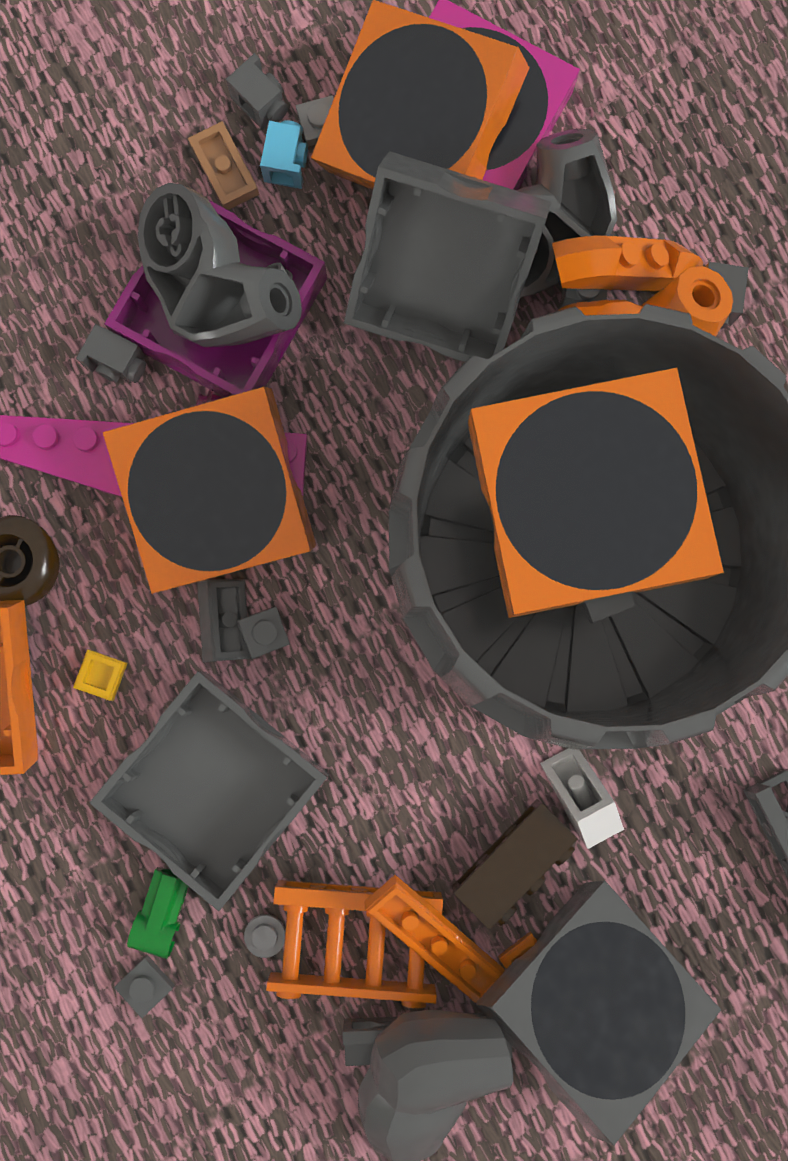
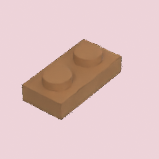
[188,121,259,210]

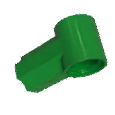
[127,867,189,959]

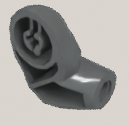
[516,129,617,297]
[138,183,302,347]
[358,1009,513,1161]

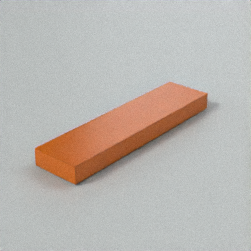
[364,875,505,1003]

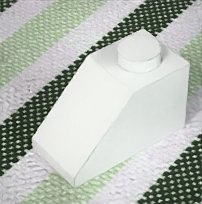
[540,748,624,849]

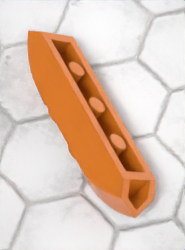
[552,236,703,291]

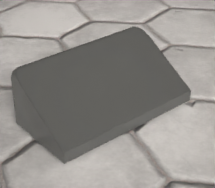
[197,579,250,663]

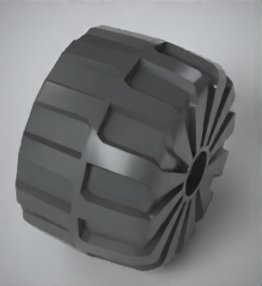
[389,304,788,749]

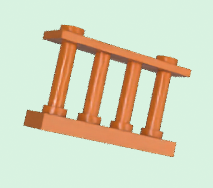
[266,880,443,1008]

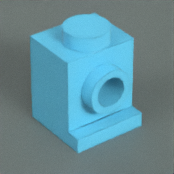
[260,120,308,189]

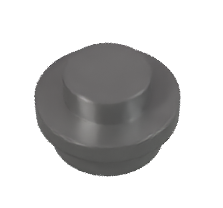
[244,914,286,958]

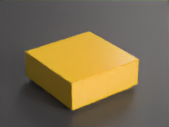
[73,649,128,701]

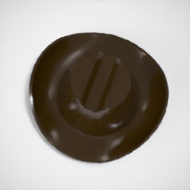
[0,515,60,606]

